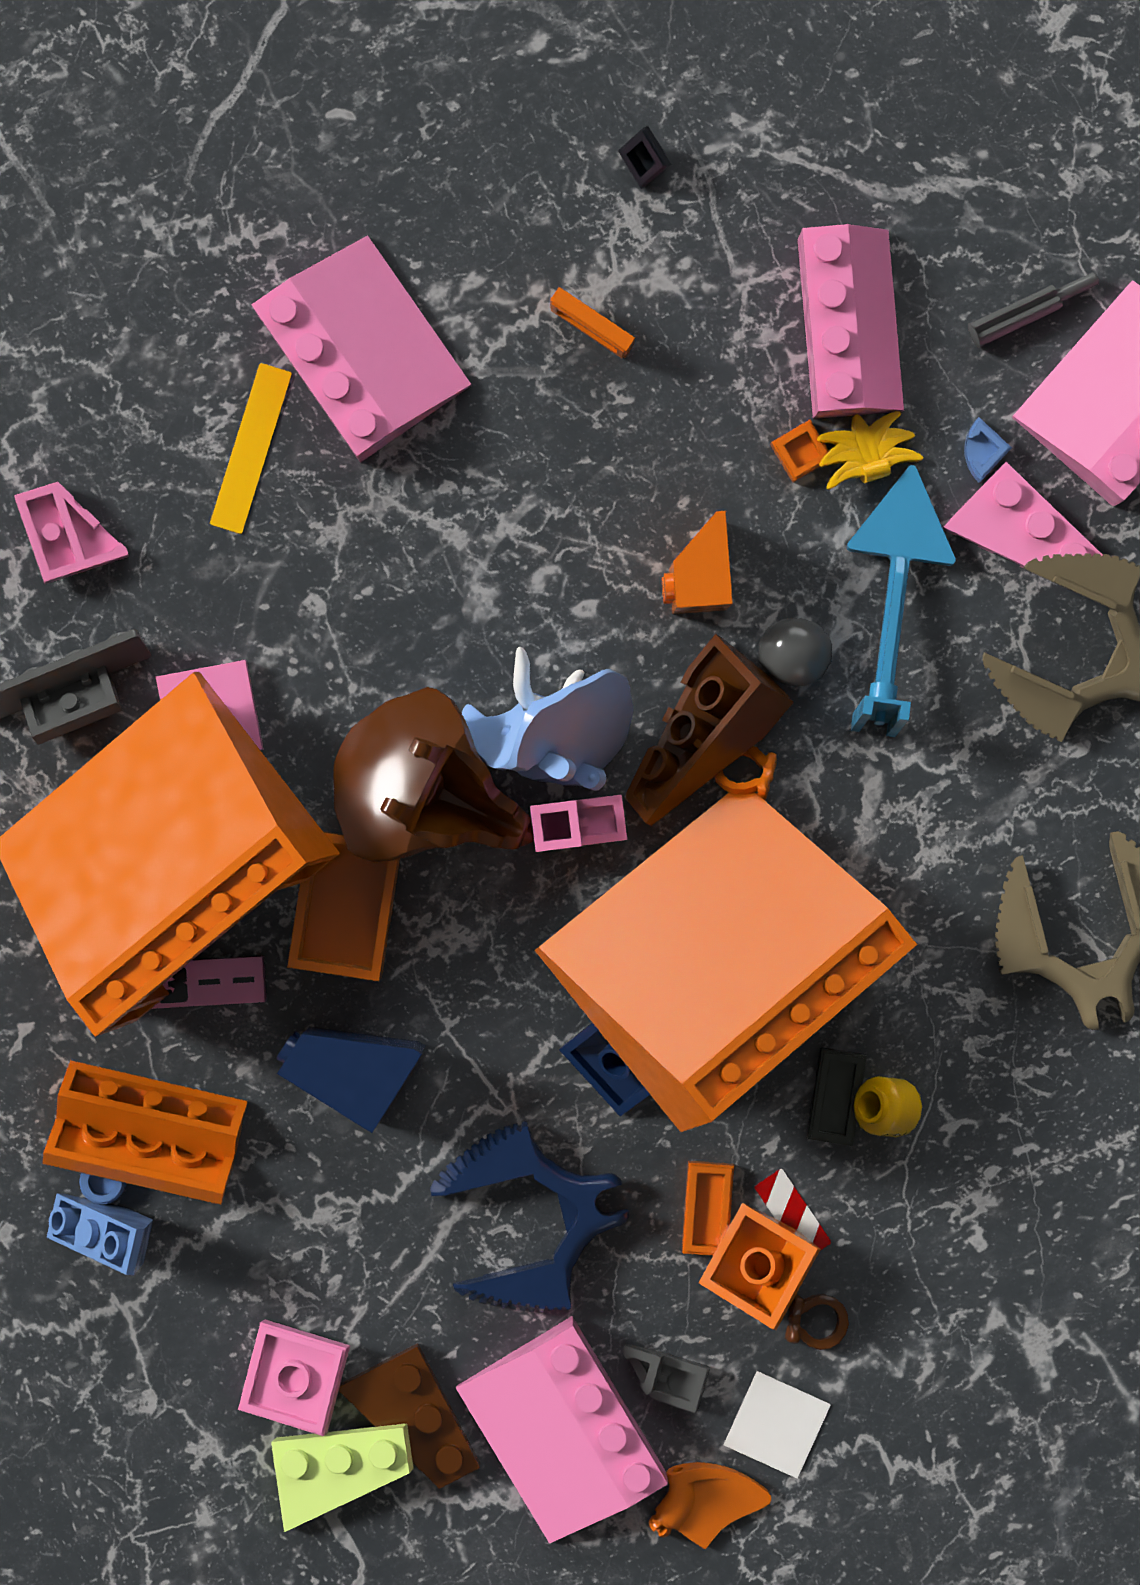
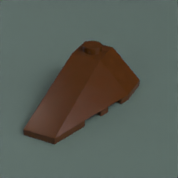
[625,634,794,826]

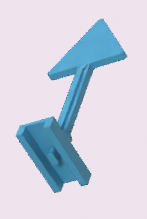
[846,465,956,737]

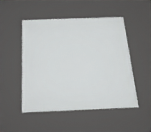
[723,1371,831,1479]

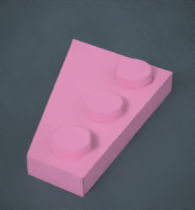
[942,462,1103,568]

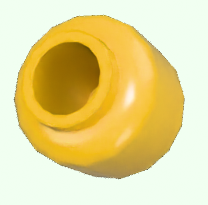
[854,1076,922,1137]

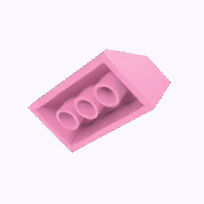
[798,224,904,419]

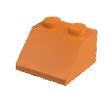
[662,511,733,614]

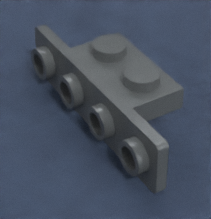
[0,629,151,745]

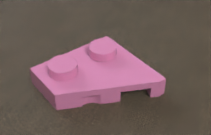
[14,482,129,584]

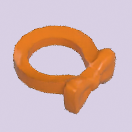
[715,746,777,800]

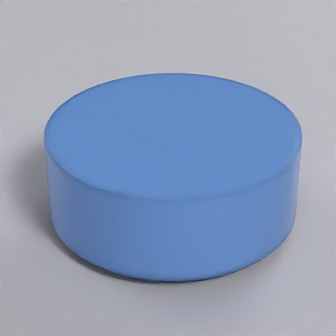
[79,1173,127,1204]

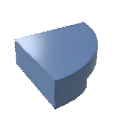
[964,417,1012,483]

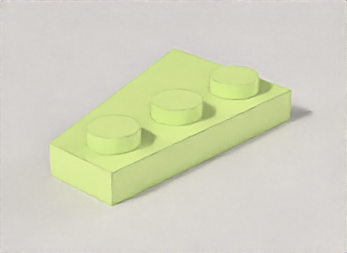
[271,1423,414,1532]

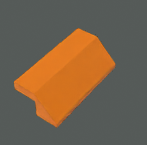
[43,1060,248,1205]

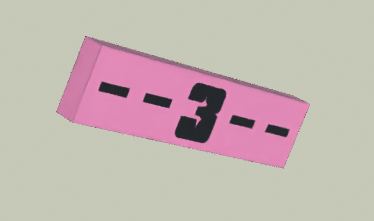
[152,956,266,1009]

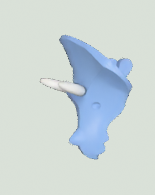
[462,647,633,791]

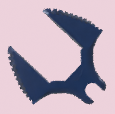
[430,1121,629,1312]

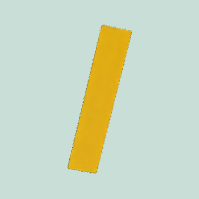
[210,363,292,534]

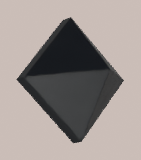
[618,126,672,189]

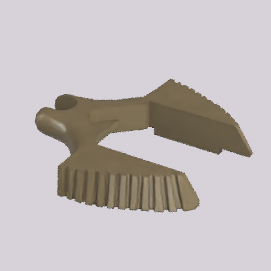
[982,553,1140,742]
[995,831,1140,1030]

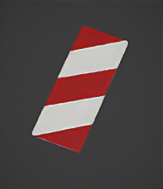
[754,1169,831,1251]

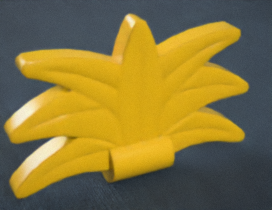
[817,411,923,490]

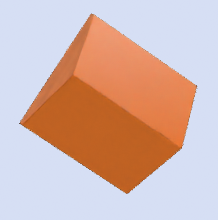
[699,1203,821,1330]

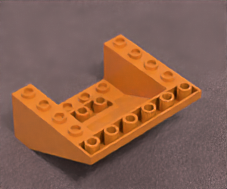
[0,672,340,1037]
[535,781,917,1132]

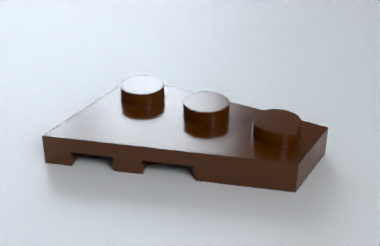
[339,1343,480,1489]

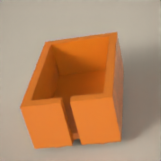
[287,831,400,981]

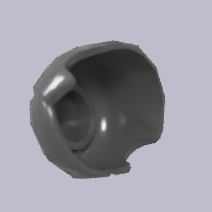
[759,618,832,686]

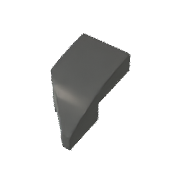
[623,1344,711,1413]

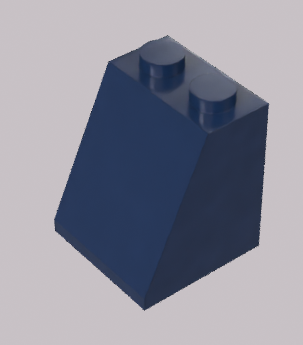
[276,1027,426,1133]

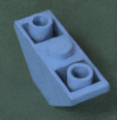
[47,1193,153,1275]

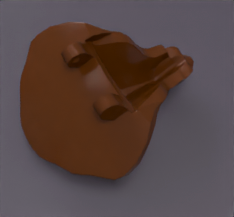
[333,687,534,862]

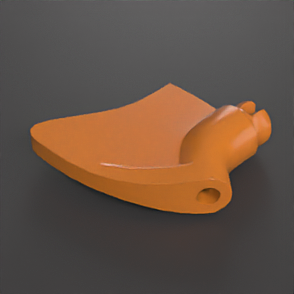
[649,1462,772,1549]

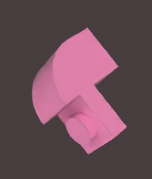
[530,795,627,852]

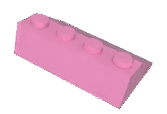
[251,235,472,463]
[1012,280,1140,506]
[456,1316,668,1543]

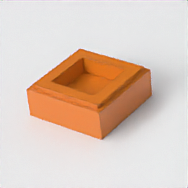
[770,419,829,483]

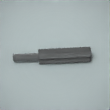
[968,272,1099,348]

